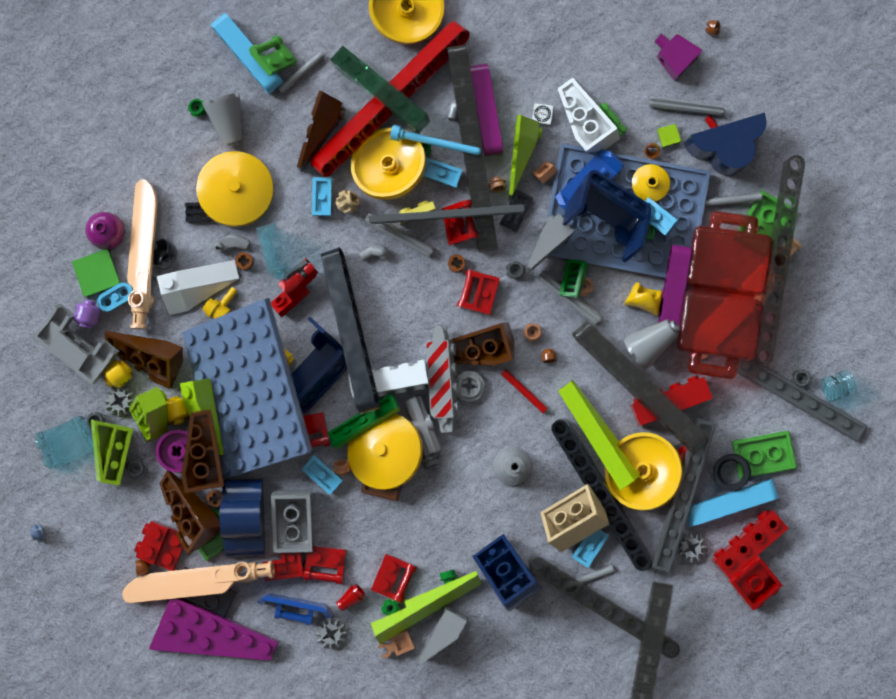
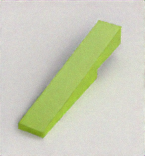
[558,380,640,490]
[371,571,482,645]

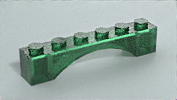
[330,46,430,134]

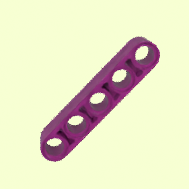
[469,63,503,156]
[658,245,691,340]

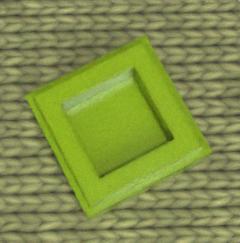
[657,124,681,148]

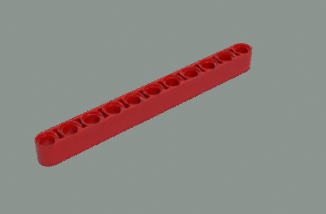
[311,21,470,177]

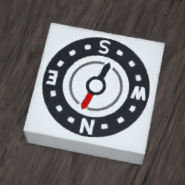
[532,103,553,126]

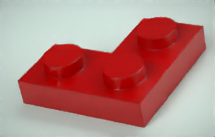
[262,552,304,582]

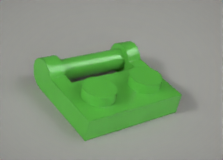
[249,35,298,77]

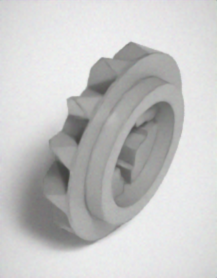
[456,371,484,402]
[104,386,135,417]
[677,532,707,563]
[315,618,347,650]

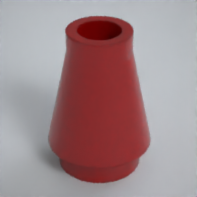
[336,584,366,611]

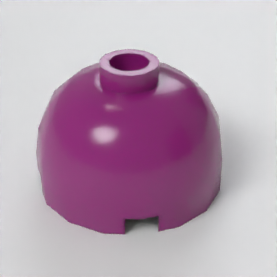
[85,212,125,250]

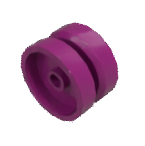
[156,430,188,473]

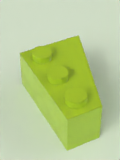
[129,386,167,443]
[91,419,133,486]

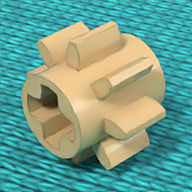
[336,190,360,214]

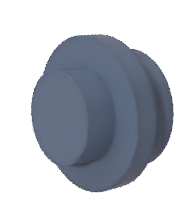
[30,524,46,543]

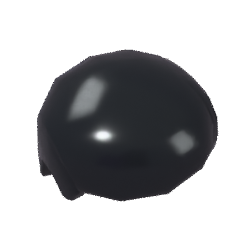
[153,238,178,270]

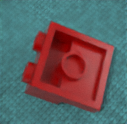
[134,520,183,571]
[728,555,783,611]

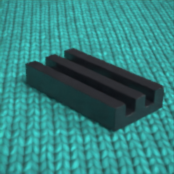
[500,190,533,233]
[185,202,214,223]

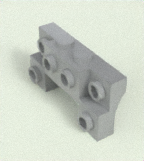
[33,304,120,385]

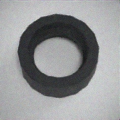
[712,453,751,491]

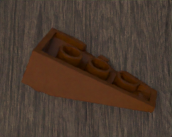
[297,90,346,172]
[450,322,514,365]
[104,331,183,389]
[181,409,226,493]
[159,471,220,555]

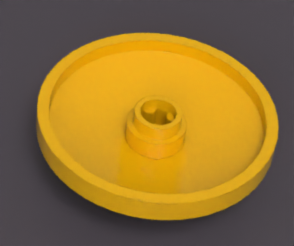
[368,0,444,45]
[351,127,426,200]
[196,151,273,227]
[347,414,423,490]
[605,432,683,511]

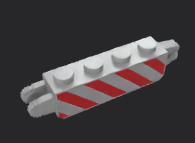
[426,325,460,433]

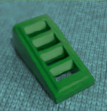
[559,259,589,298]

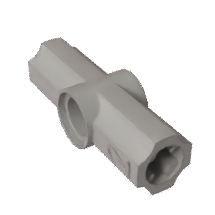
[405,396,441,455]

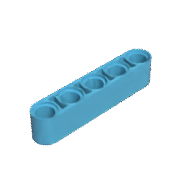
[210,13,284,94]
[687,479,779,527]

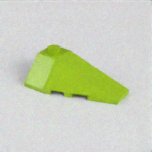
[508,115,542,198]
[180,378,224,455]

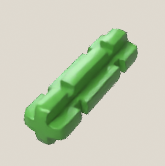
[599,103,627,136]

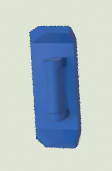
[555,149,624,211]
[257,593,333,625]

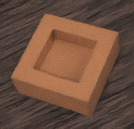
[532,161,558,183]

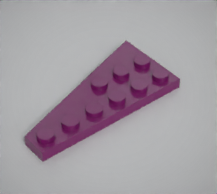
[148,598,279,661]

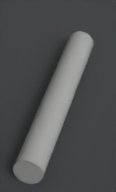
[277,52,325,94]
[705,193,762,207]
[558,565,614,593]

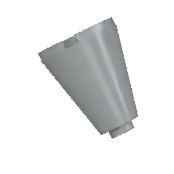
[202,93,242,147]
[624,319,680,369]
[493,447,532,486]

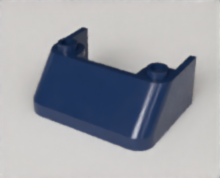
[562,170,651,263]
[291,317,347,413]

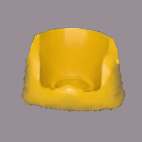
[623,282,663,317]

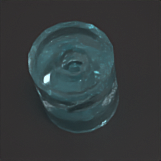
[820,370,857,402]

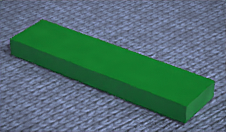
[328,393,401,450]

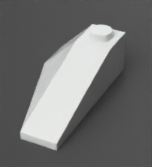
[558,78,620,153]
[157,260,240,316]

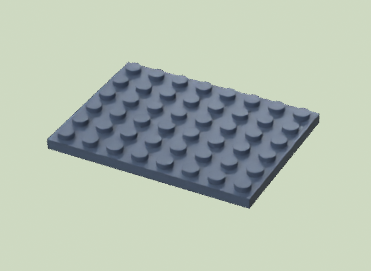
[547,143,711,283]
[182,298,313,479]

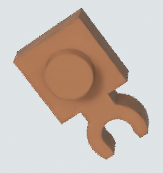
[378,630,415,658]

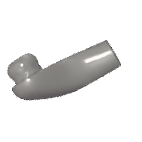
[213,234,250,253]

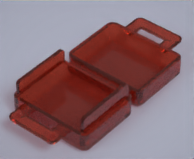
[677,211,772,379]

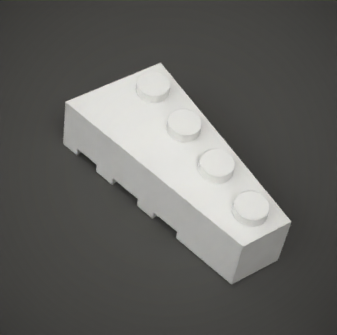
[348,360,429,398]

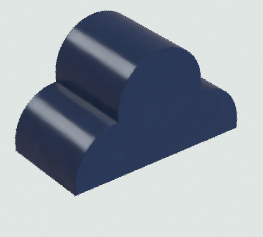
[684,112,767,176]
[220,478,265,558]
[472,534,542,612]

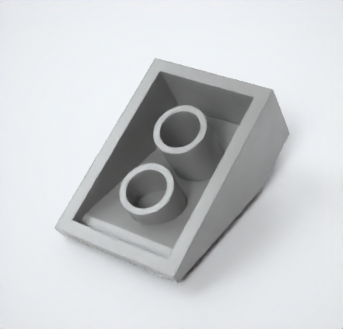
[526,214,574,274]
[271,489,313,553]
[418,605,469,664]

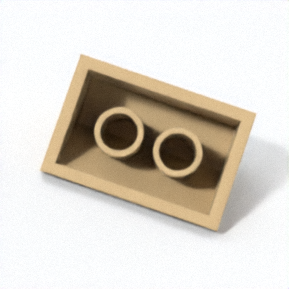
[540,484,609,552]

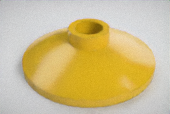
[632,164,670,202]

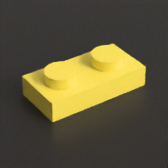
[399,201,436,225]

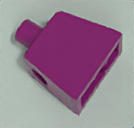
[655,34,703,81]

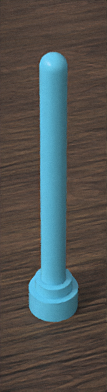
[390,125,481,155]

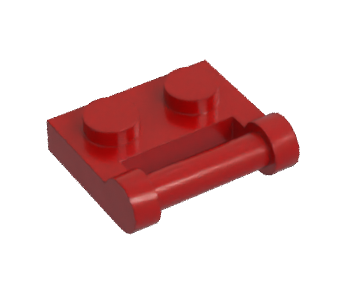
[442,200,478,245]
[457,270,500,315]
[303,412,330,448]
[303,546,346,585]
[371,553,418,603]

